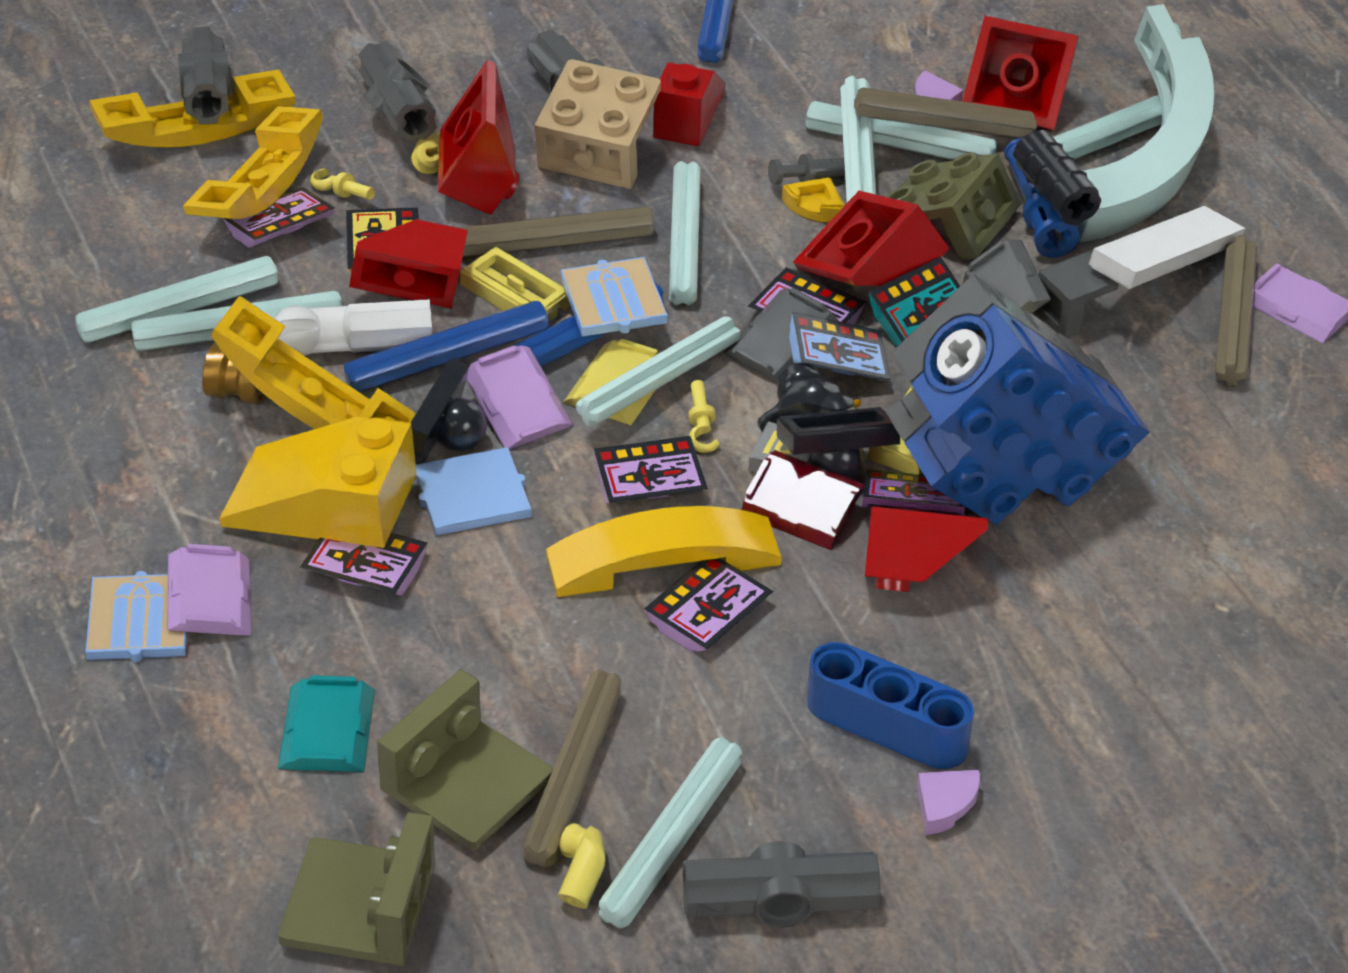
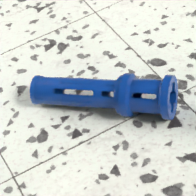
[1004,138,1080,258]

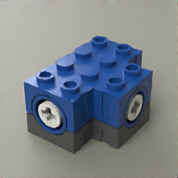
[886,274,1150,525]

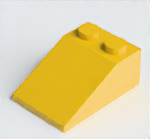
[219,417,417,548]

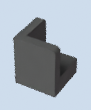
[1035,251,1119,339]

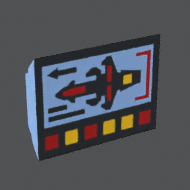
[789,312,891,381]

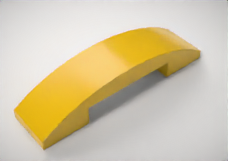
[89,69,295,148]
[183,106,323,219]
[211,296,416,429]
[546,506,782,597]

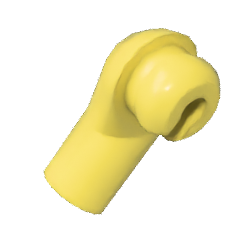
[411,131,440,175]
[557,823,605,909]

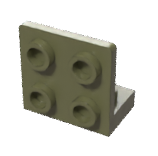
[887,153,1022,261]
[377,669,553,850]
[278,812,435,966]

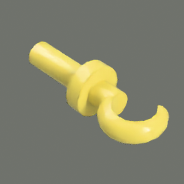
[310,168,375,200]
[688,380,720,453]

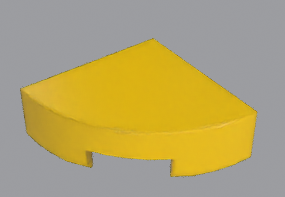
[782,177,844,223]

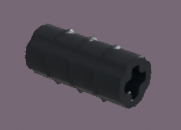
[1013,130,1102,225]

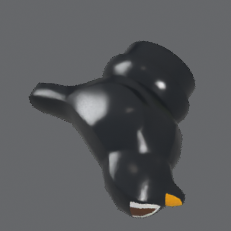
[757,363,862,432]

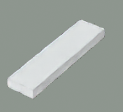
[1088,206,1246,289]

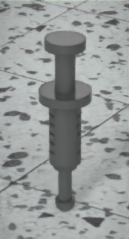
[768,154,880,185]

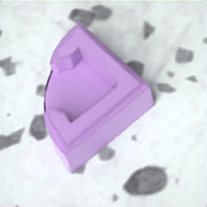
[914,70,963,102]
[916,770,980,835]

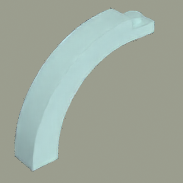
[1076,4,1214,243]

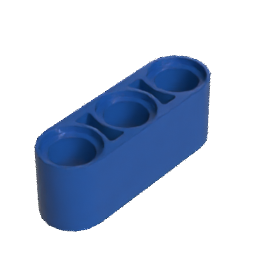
[807,642,974,769]

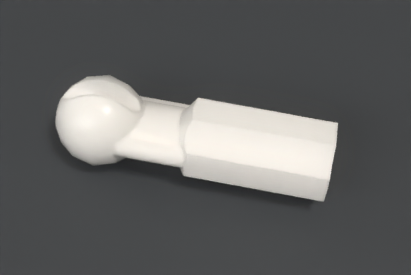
[274,300,432,356]

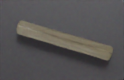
[854,87,1037,139]
[457,206,654,258]
[1215,235,1257,387]
[522,669,622,868]

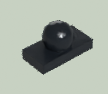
[411,357,487,465]
[777,407,900,480]

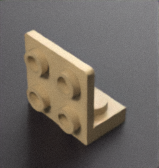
[534,59,661,189]

